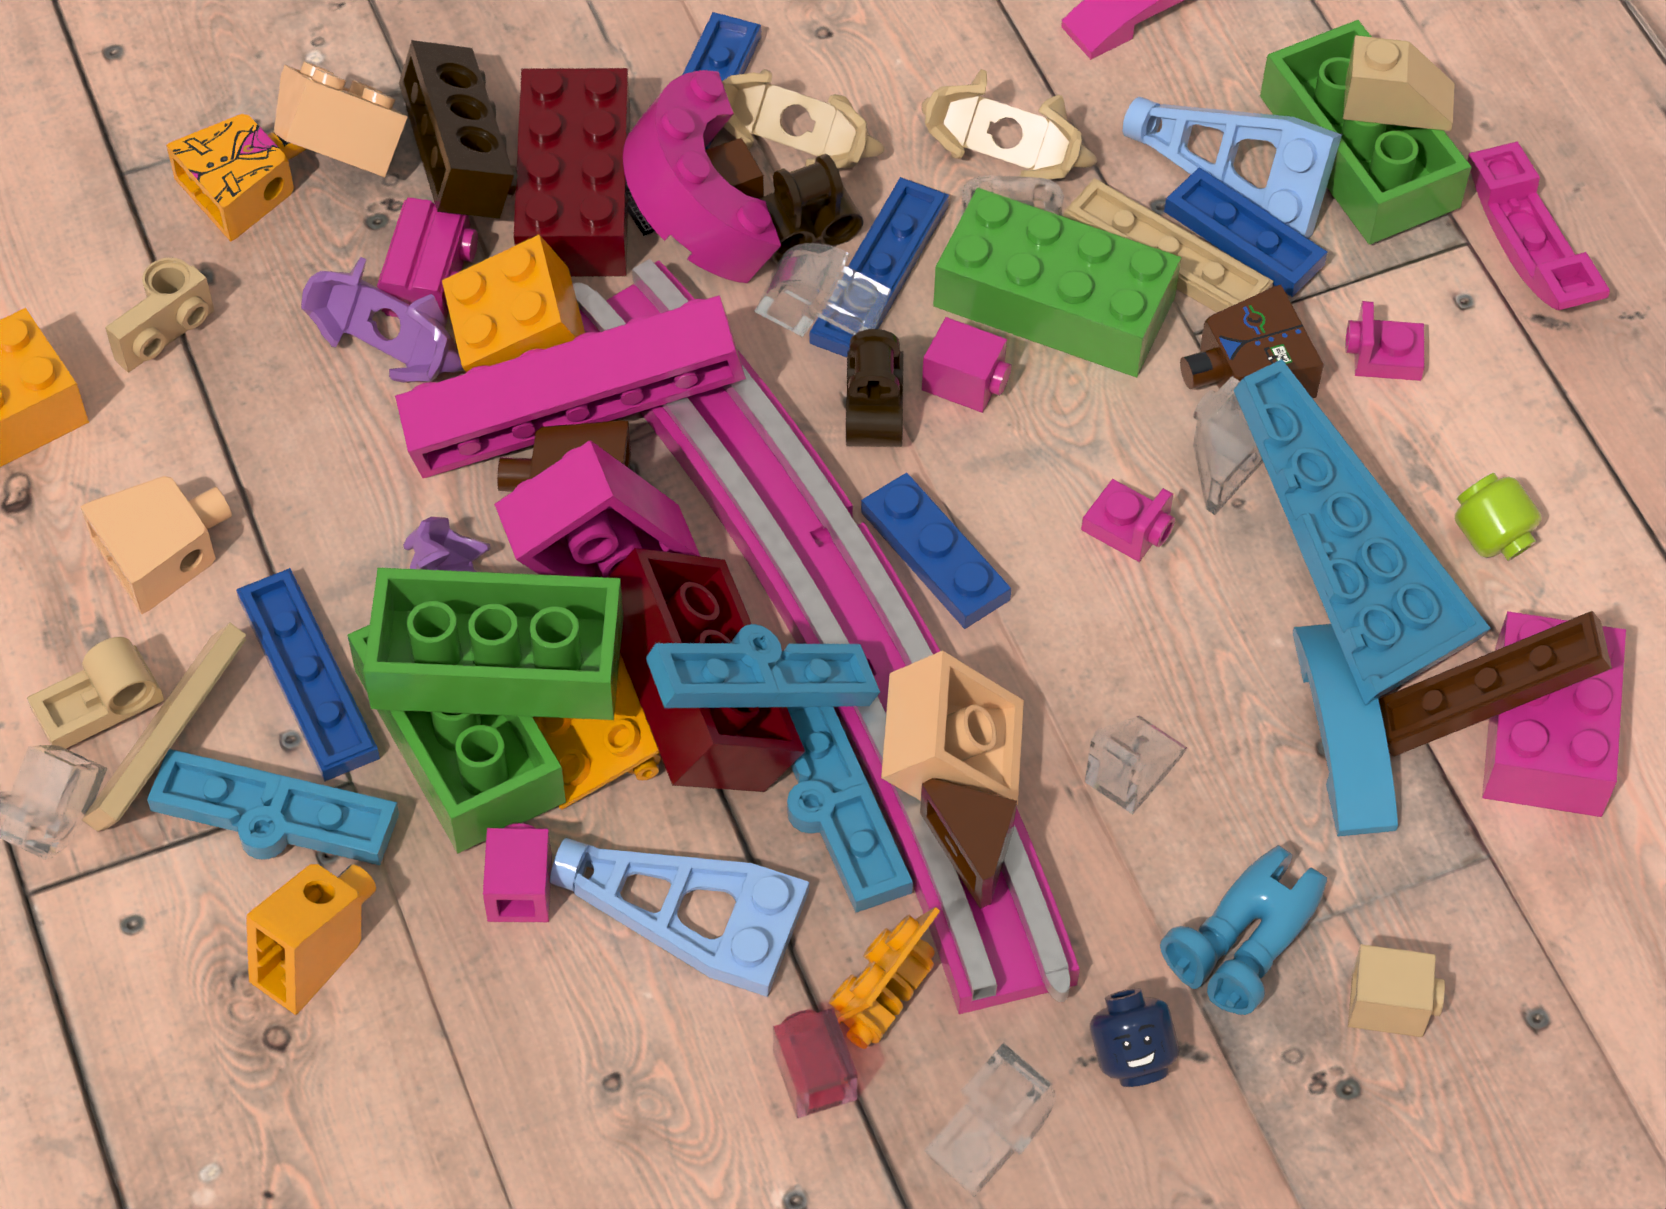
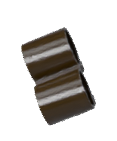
[760,154,864,265]
[846,329,903,447]

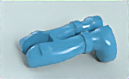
[1160,845,1327,1015]

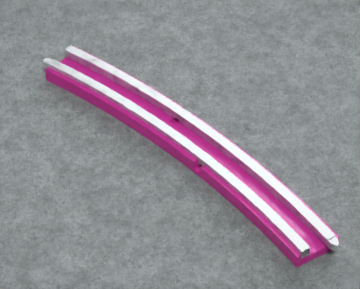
[573,259,1080,1015]

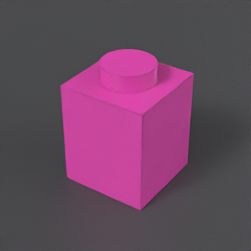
[922,317,1012,413]
[483,823,552,922]

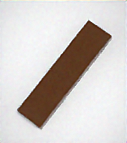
[1378,611,1612,757]

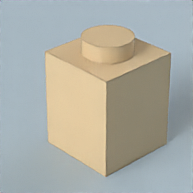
[1348,944,1445,1037]

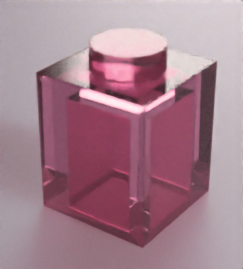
[773,1008,858,1119]

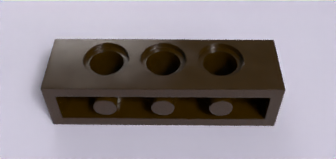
[399,40,517,219]

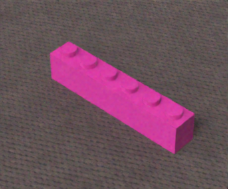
[395,295,746,479]

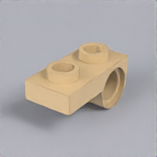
[105,258,215,373]
[27,637,164,753]

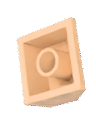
[881,650,1024,806]

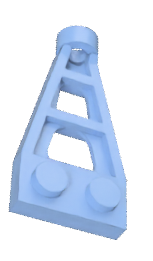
[1122,97,1342,238]
[550,838,809,997]

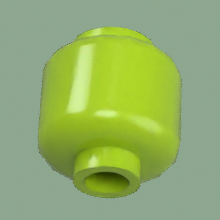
[1455,473,1542,561]

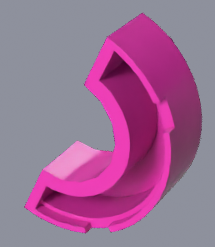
[623,70,781,283]

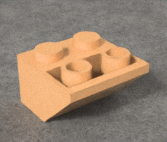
[274,62,407,177]

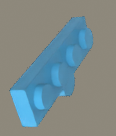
[646,624,880,708]
[787,707,913,913]
[147,749,399,866]

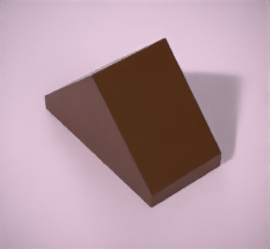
[920,778,1017,909]

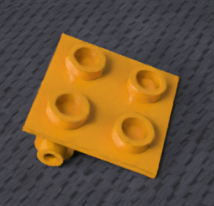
[532,653,661,810]
[823,907,940,1049]

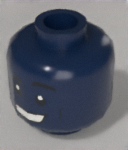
[1090,988,1179,1087]

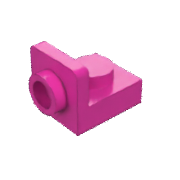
[1345,301,1424,381]
[1081,479,1175,562]

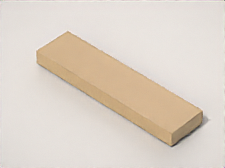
[1063,178,1274,313]
[81,622,247,832]

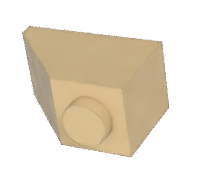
[1343,35,1455,131]

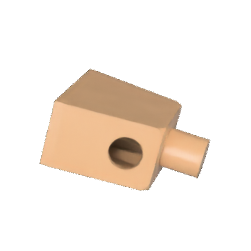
[80,476,232,615]

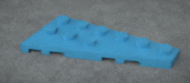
[1233,359,1491,705]

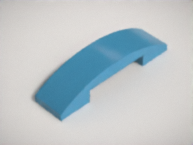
[1292,624,1398,837]

